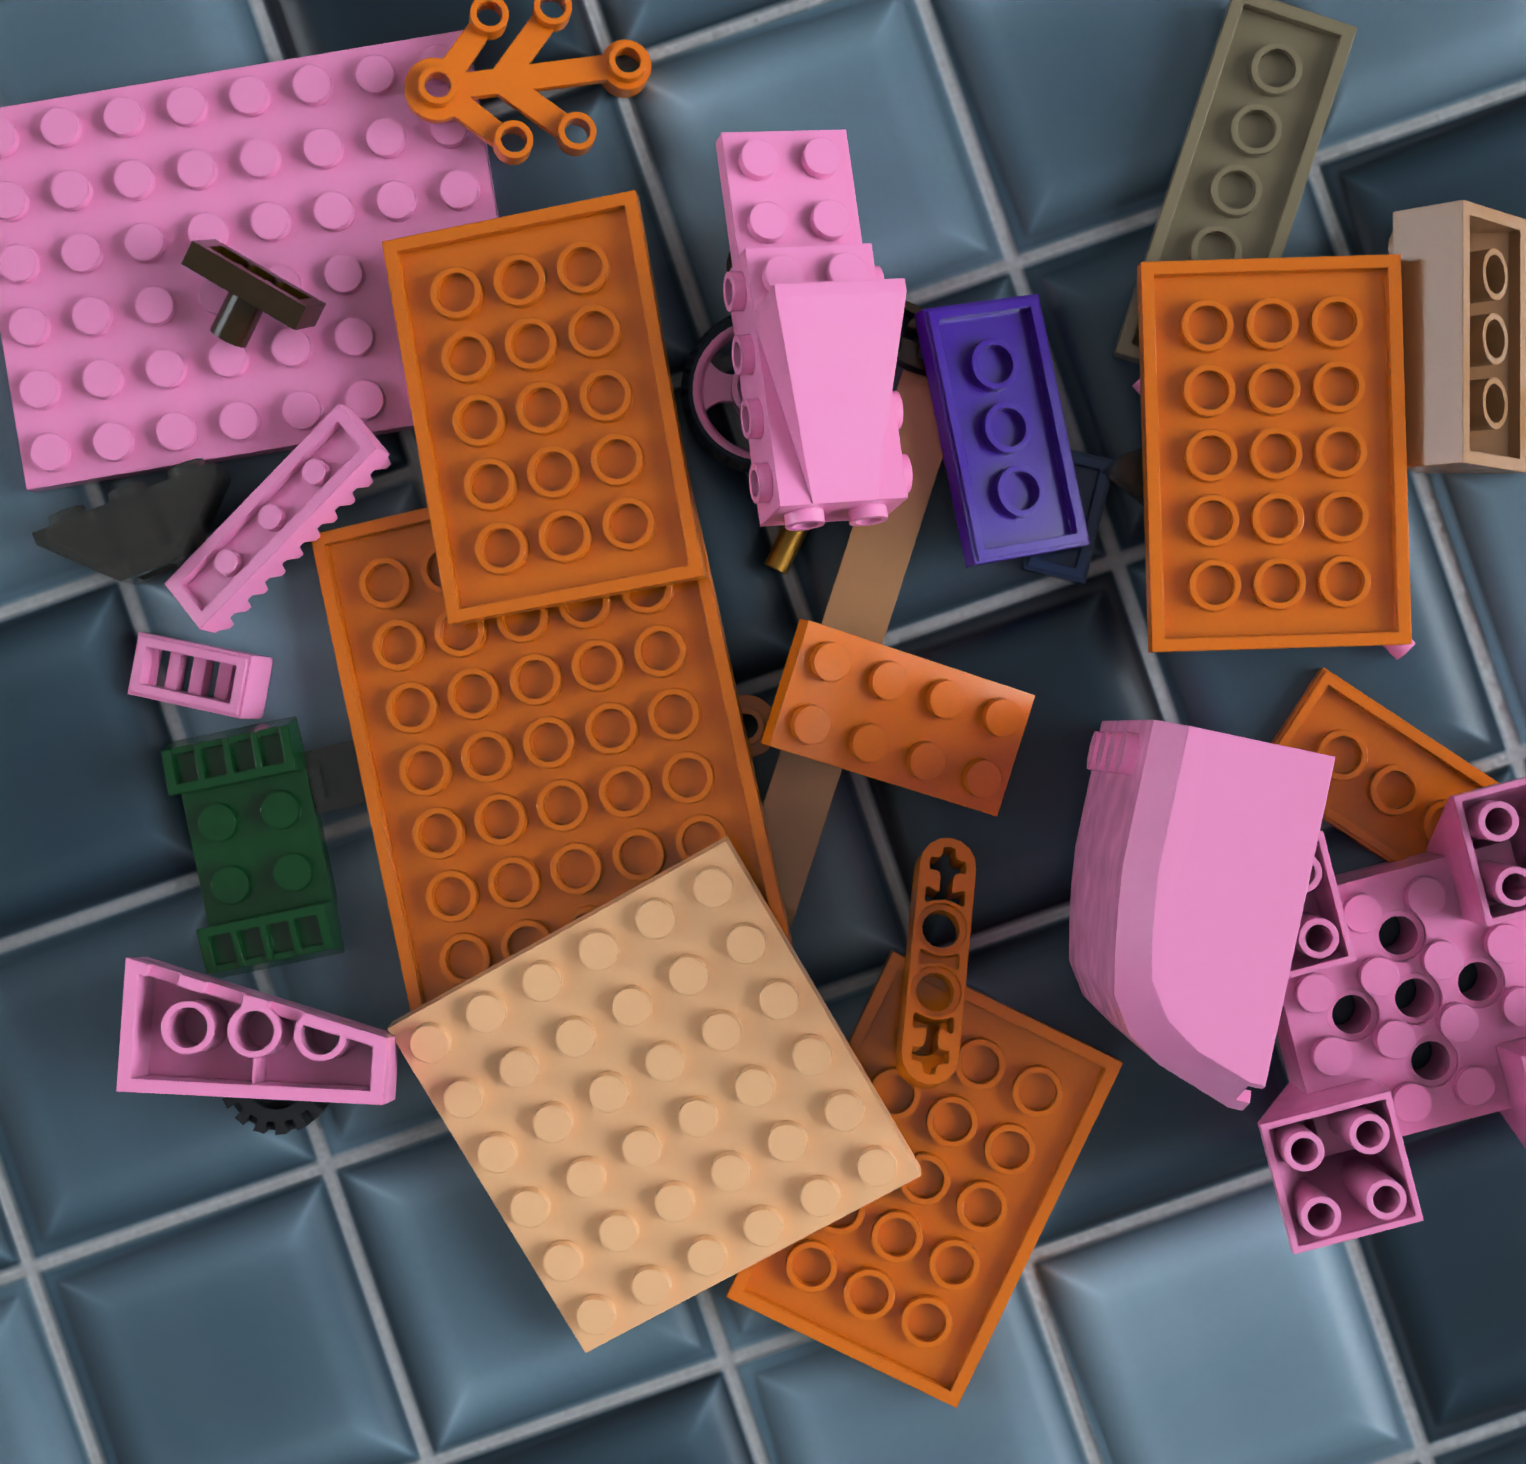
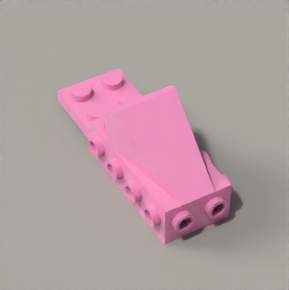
[716,129,913,531]

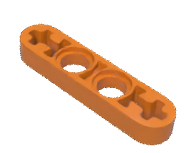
[896,838,976,1089]

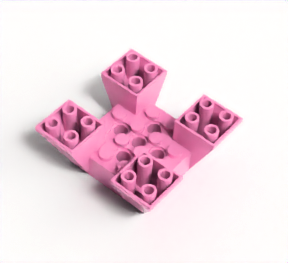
[1257,776,1526,1254]

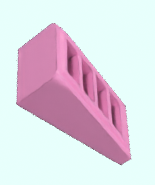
[128,632,273,719]

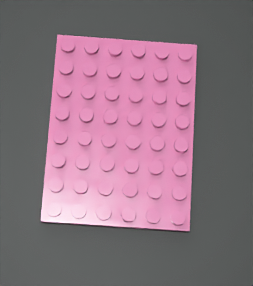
[0,30,499,492]

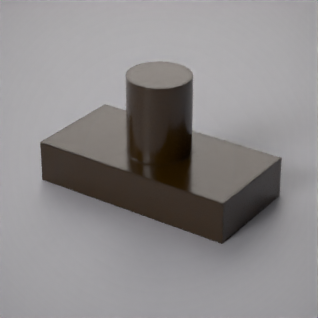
[181,239,326,348]

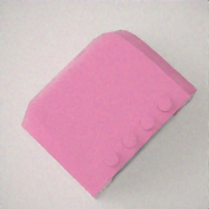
[1069,720,1335,1111]

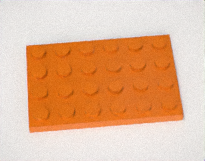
[381,190,707,626]
[1137,254,1412,653]
[726,950,1123,1408]

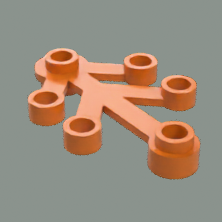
[404,0,652,165]

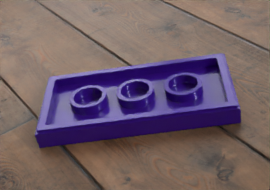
[914,294,1090,568]

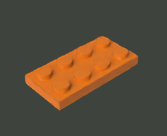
[761,619,1035,816]

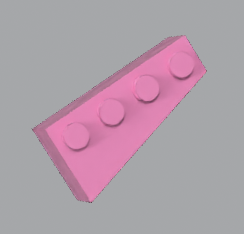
[116,957,399,1105]

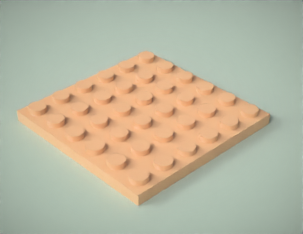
[387,836,921,1353]

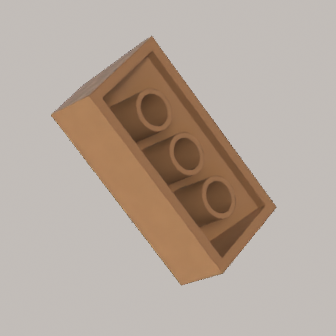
[1388,200,1526,474]

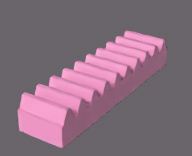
[164,403,391,633]

